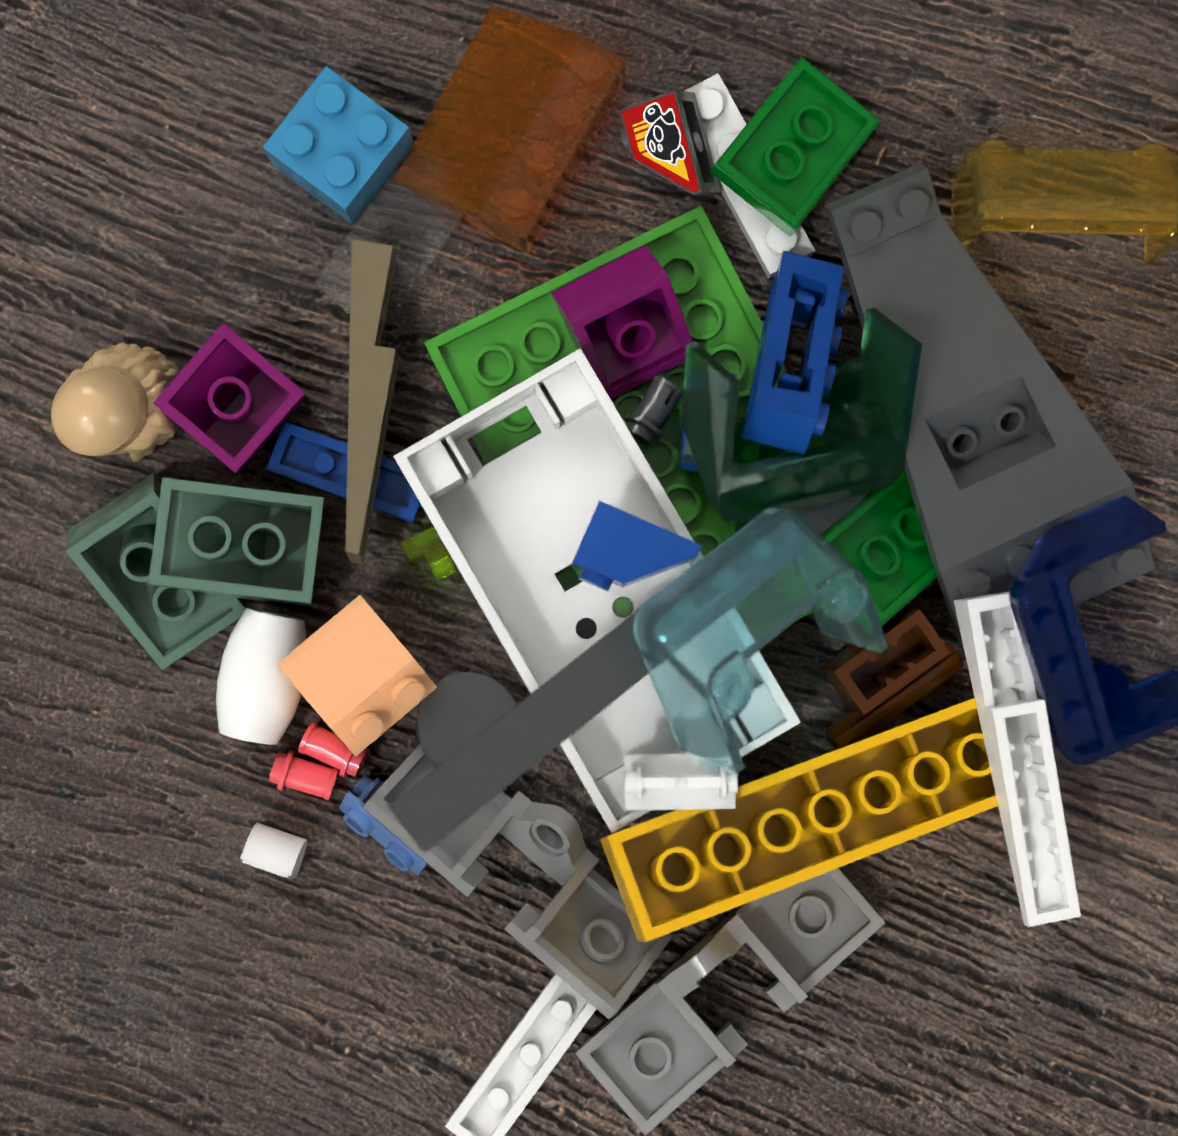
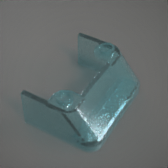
[633,507,888,774]

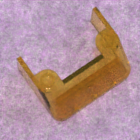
[951,140,1178,261]

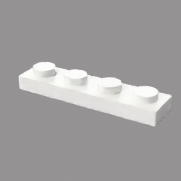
[684,73,815,279]
[445,973,596,1136]

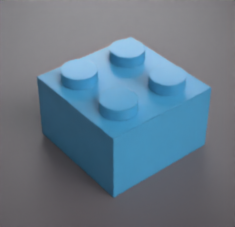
[262,66,415,225]

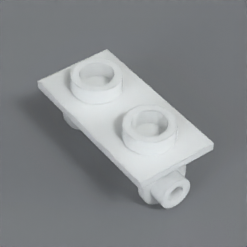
[624,753,738,810]

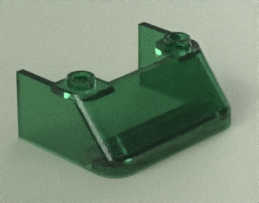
[681,308,922,524]

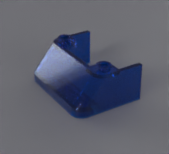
[1009,496,1178,765]

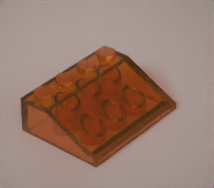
[393,5,627,254]

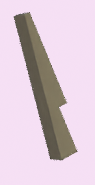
[346,239,399,564]

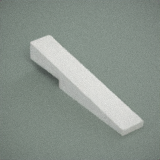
[954,591,1081,927]

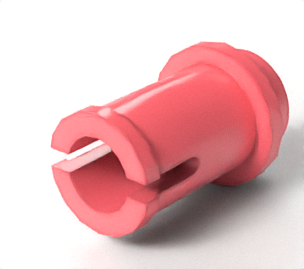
[298,722,370,778]
[268,750,339,801]

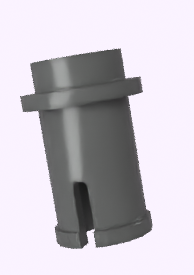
[624,376,683,447]

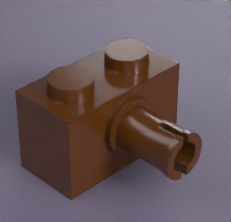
[820,592,950,715]

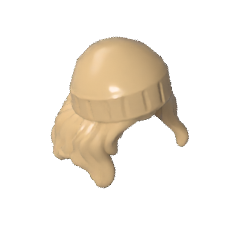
[51,343,179,462]

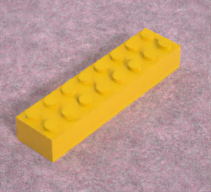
[600,698,998,942]

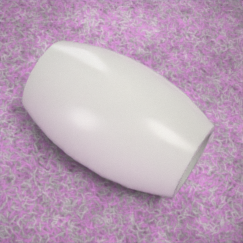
[216,608,307,745]

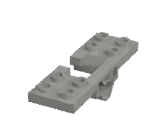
[363,744,672,1019]
[575,868,886,1136]

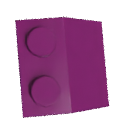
[551,245,698,400]
[153,323,306,476]

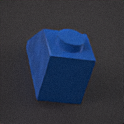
[572,500,702,592]

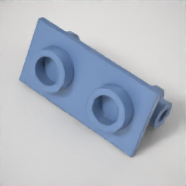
[339,775,428,876]

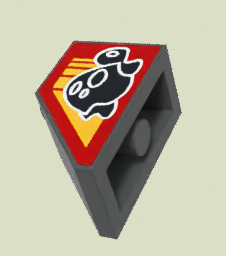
[620,90,721,196]

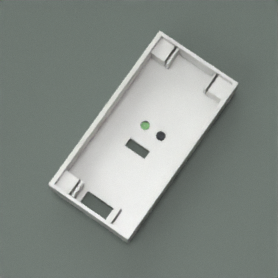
[393,348,801,833]

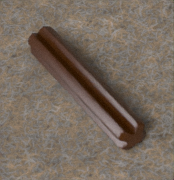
[826,643,964,749]

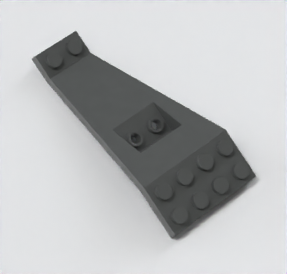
[825,163,1155,652]

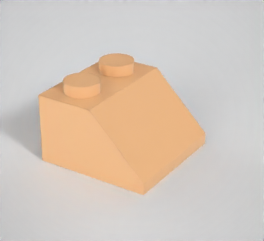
[276,595,437,756]

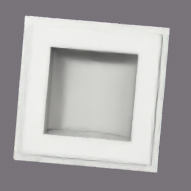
[240,822,307,880]

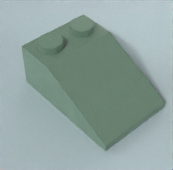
[65,473,247,670]
[148,477,324,607]

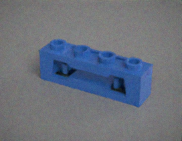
[741,250,848,454]

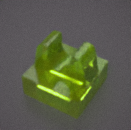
[401,526,457,580]

